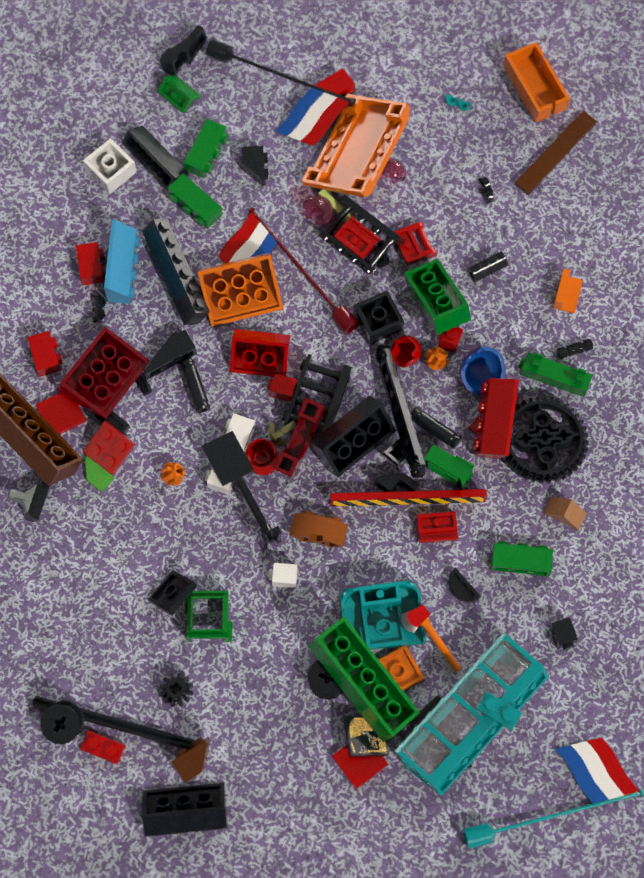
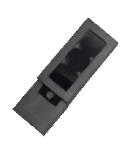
[160,25,207,76]

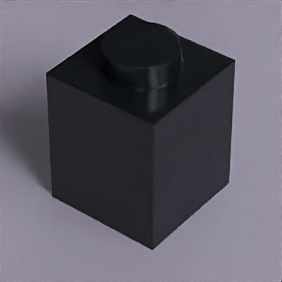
[549,617,578,650]

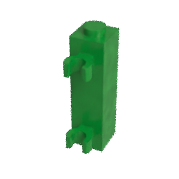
[518,352,593,397]

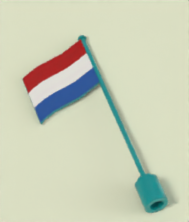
[463,737,644,849]

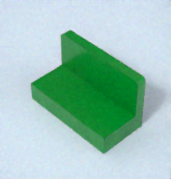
[157,75,201,113]

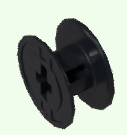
[308,660,343,700]
[40,700,85,745]

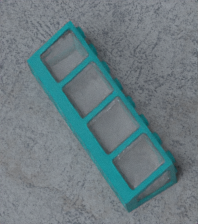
[395,633,549,796]

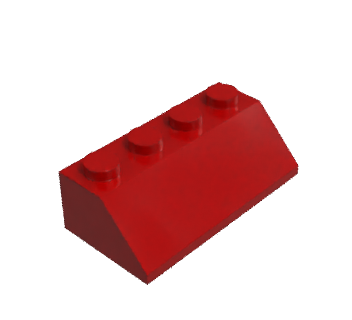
[472,378,519,459]

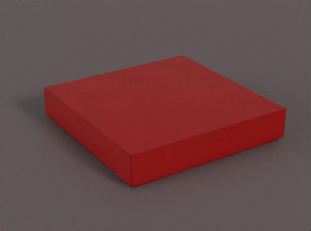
[35,393,87,435]
[332,745,389,790]

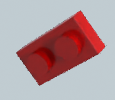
[80,731,126,765]

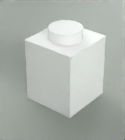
[269,563,298,588]

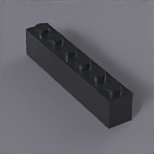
[142,219,210,325]

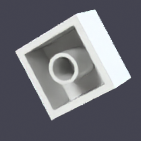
[83,138,137,194]

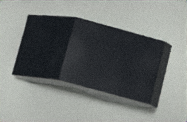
[374,473,420,492]

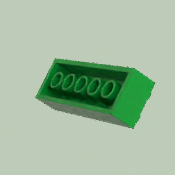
[307,616,420,742]

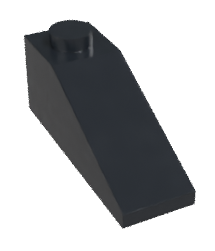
[144,330,197,380]

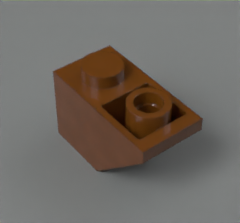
[171,736,211,783]

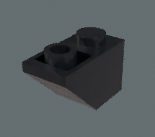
[242,146,269,186]

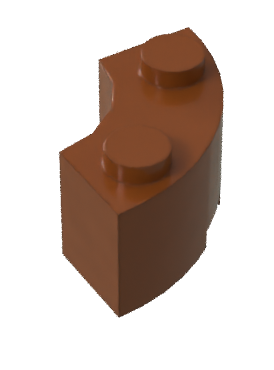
[289,511,348,548]

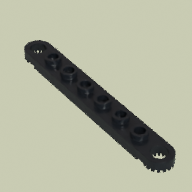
[375,345,426,478]

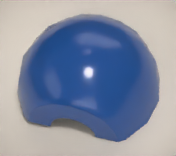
[459,347,505,395]

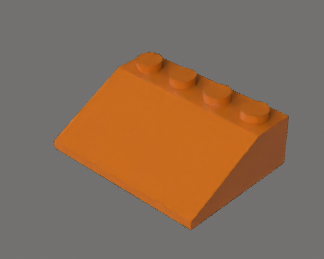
[198,253,284,327]

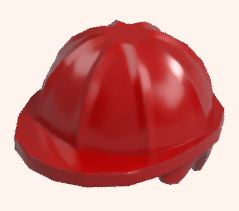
[245,439,278,476]

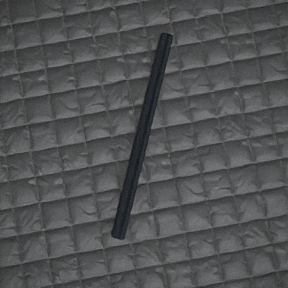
[32,696,195,750]

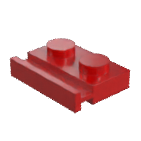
[334,216,380,260]
[416,511,459,544]

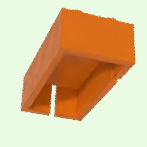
[503,42,570,123]

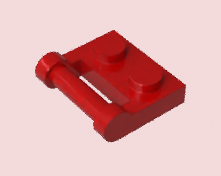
[394,222,437,266]

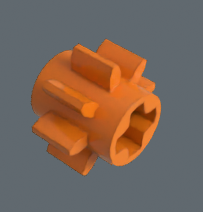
[425,347,449,370]
[161,462,185,486]

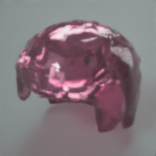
[380,158,407,184]
[303,196,333,225]

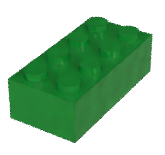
[404,258,471,335]

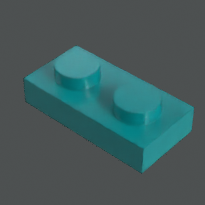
[476,691,523,732]

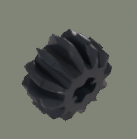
[159,673,193,707]

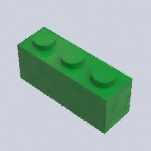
[183,119,229,178]
[167,174,223,229]
[491,541,553,576]

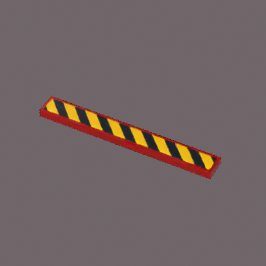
[331,489,487,507]

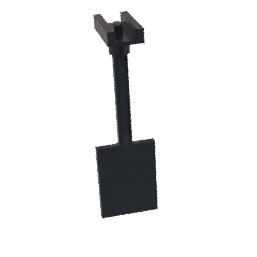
[202,431,282,551]

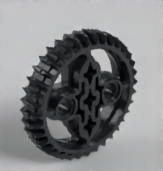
[503,396,589,484]

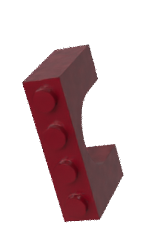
[273,398,326,478]

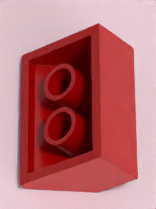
[230,329,291,377]

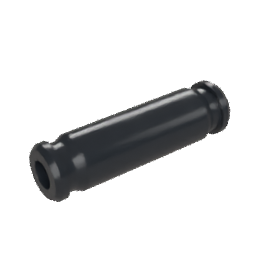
[180,358,210,413]
[411,407,462,449]

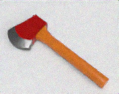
[400,604,461,673]

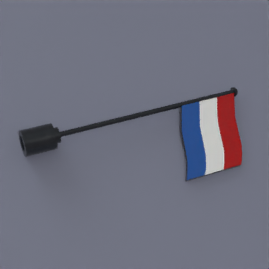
[206,39,355,146]

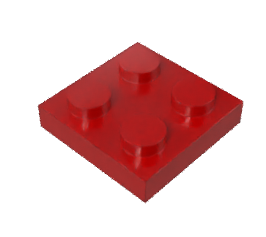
[83,421,136,475]

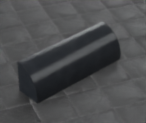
[122,126,190,191]

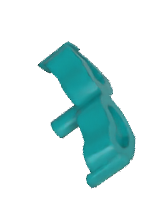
[445,95,472,111]

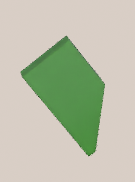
[85,456,115,493]

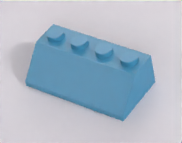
[104,220,141,304]

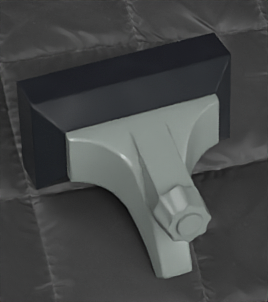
[8,481,50,522]

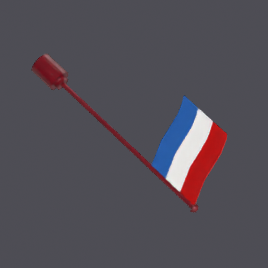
[218,208,360,335]

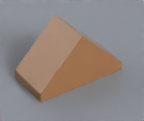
[543,496,587,530]

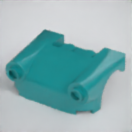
[339,580,427,650]

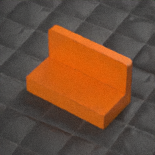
[553,269,583,313]

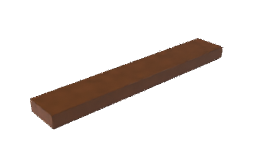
[515,110,597,196]

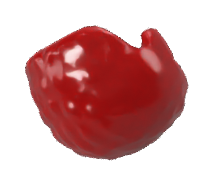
[390,335,421,368]

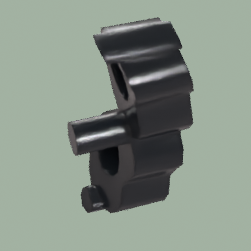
[477,177,494,204]
[377,240,390,268]
[92,294,106,323]

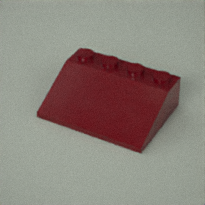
[57,327,150,419]

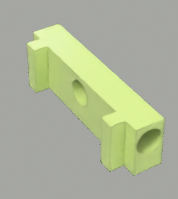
[319,189,354,223]

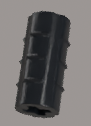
[468,252,508,282]

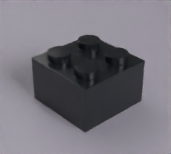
[353,290,404,345]

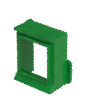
[424,444,474,490]
[185,591,232,642]

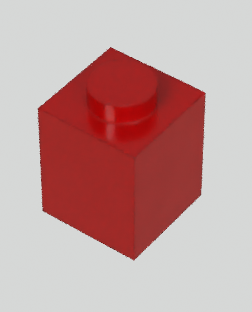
[438,327,464,353]
[267,374,297,402]

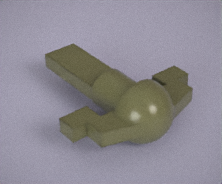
[268,421,296,446]

